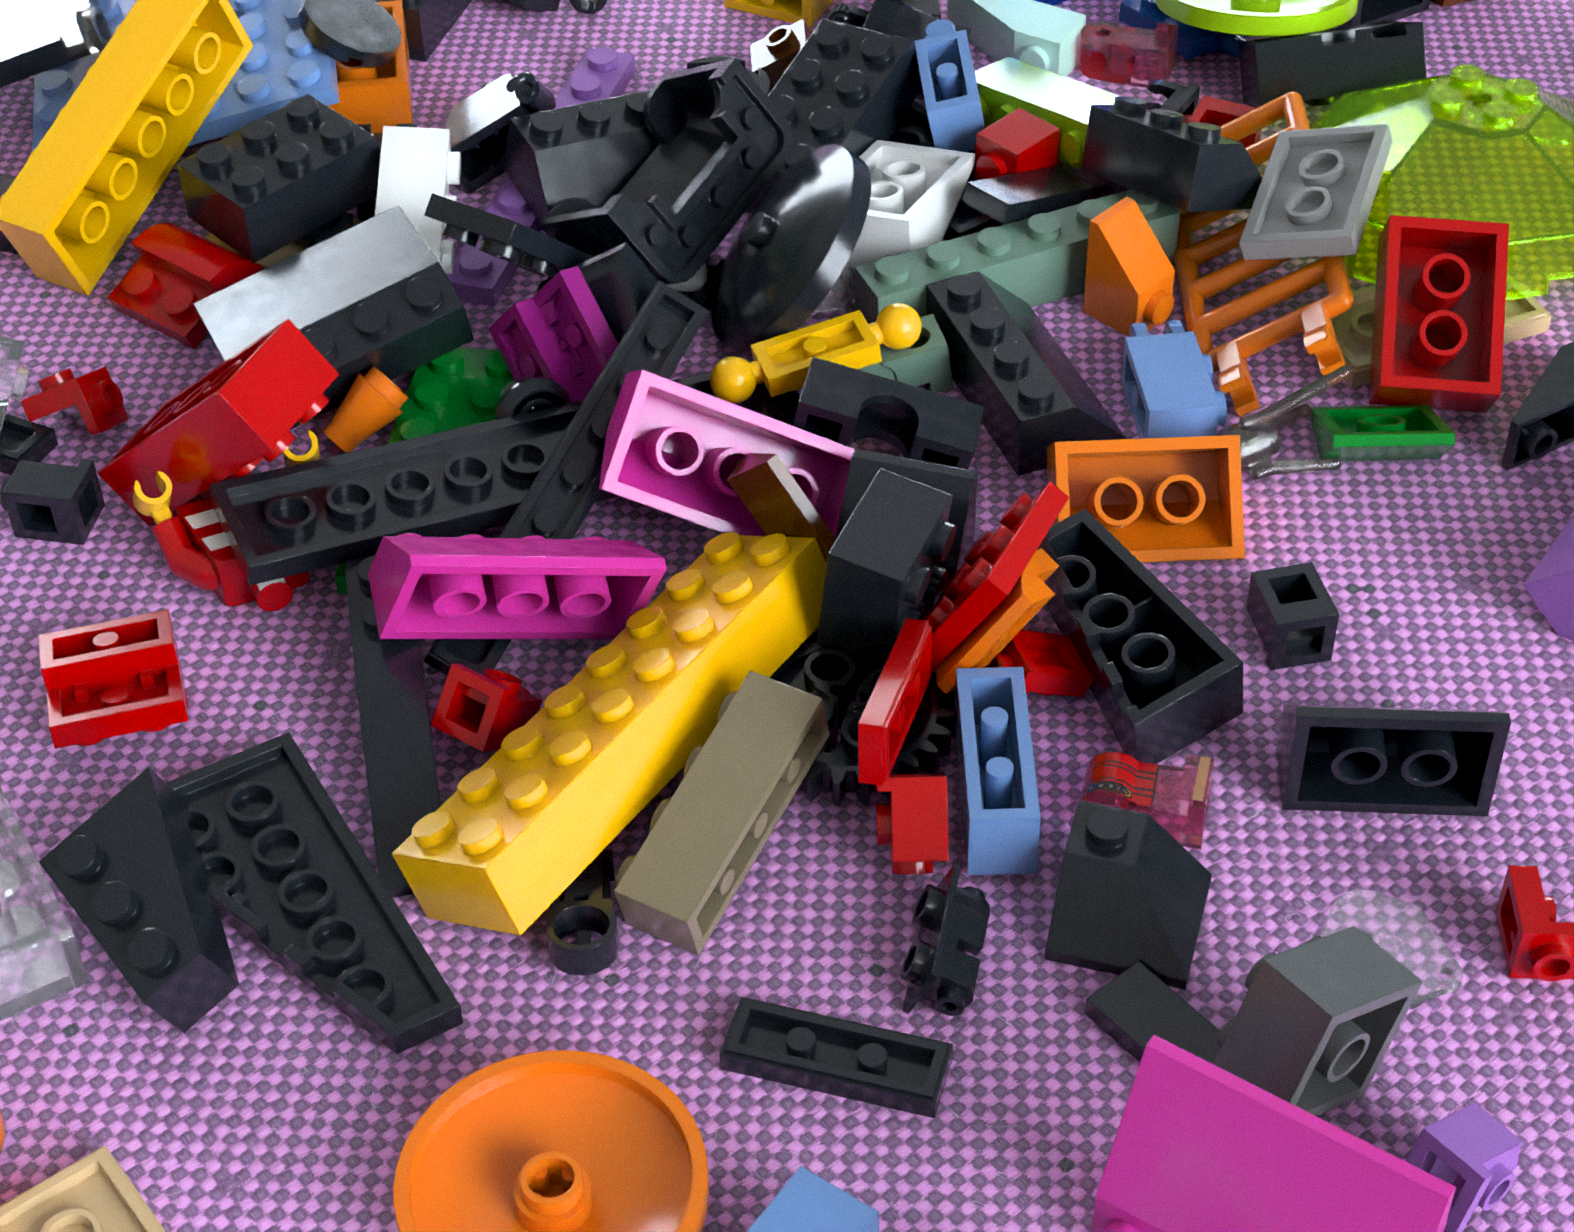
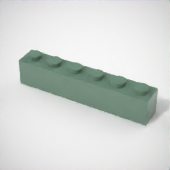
[854,189,1180,324]

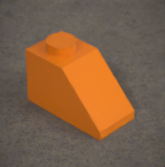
[1083,196,1175,337]

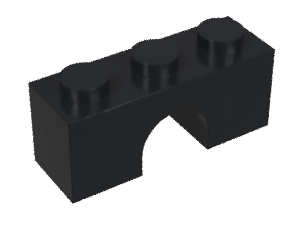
[792,357,984,469]

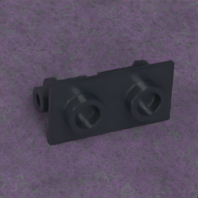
[900,864,991,1016]

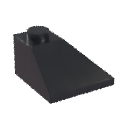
[1045,800,1212,990]

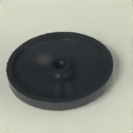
[711,144,871,355]

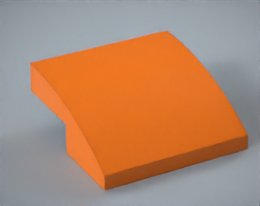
[936,548,1059,694]

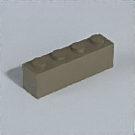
[614,670,830,956]

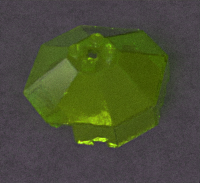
[1310,64,1574,300]

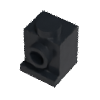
[0,459,105,545]
[1246,562,1339,671]

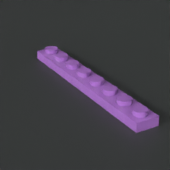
[445,48,636,307]

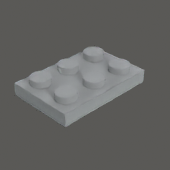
[1239,124,1393,260]

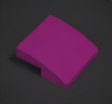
[489,266,619,403]

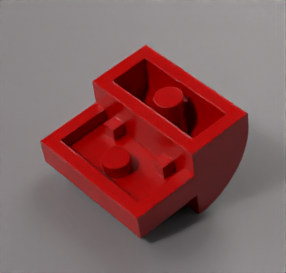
[107,223,264,349]
[39,609,189,749]

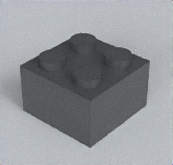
[1213,926,1423,1116]

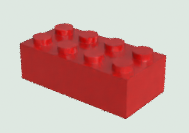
[97,319,339,526]

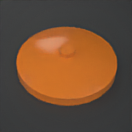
[393,1050,709,1232]

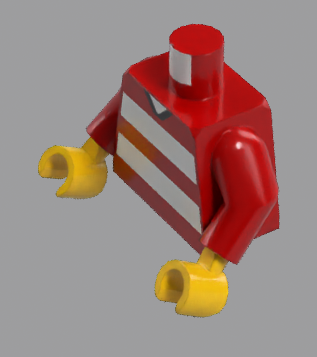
[133,430,320,612]

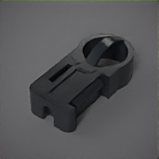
[545,849,619,976]

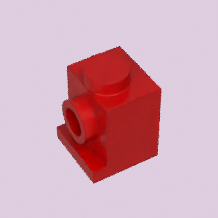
[431,663,543,752]
[875,773,949,875]

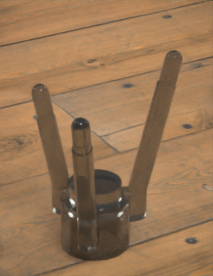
[1217,365,1352,481]

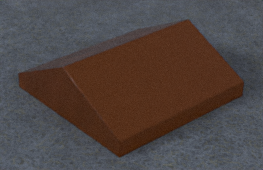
[727,453,836,564]

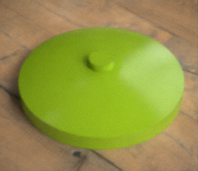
[1155,0,1358,37]

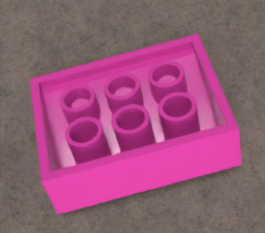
[1092,1035,1456,1232]

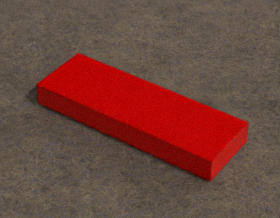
[858,618,932,786]

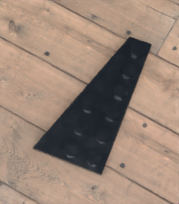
[166,732,463,1054]

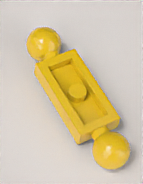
[710,303,922,404]

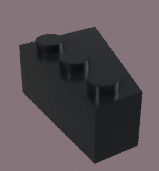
[39,767,240,1033]

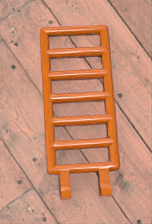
[1174,91,1354,417]

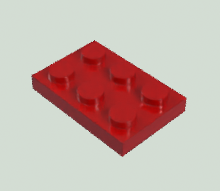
[922,481,1069,671]

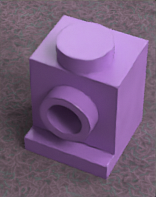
[1406,1103,1524,1232]

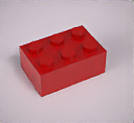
[1369,215,1509,413]

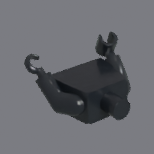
[445,71,556,194]

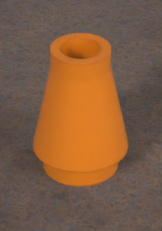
[323,366,409,453]

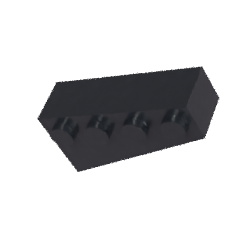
[1037,508,1243,764]

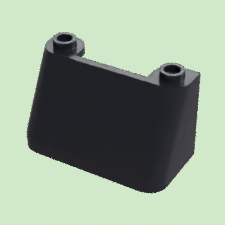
[539,58,794,285]

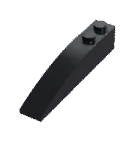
[344,556,441,897]

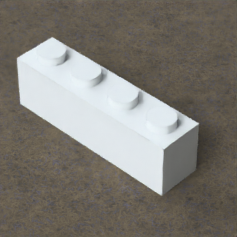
[375,126,461,274]

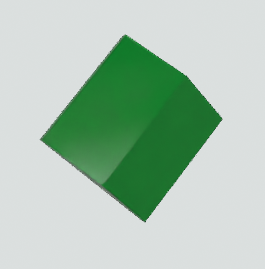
[1311,405,1455,461]

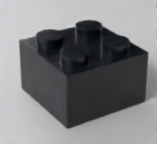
[817,468,956,666]

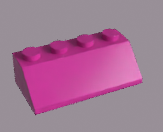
[599,370,855,538]
[368,533,667,639]

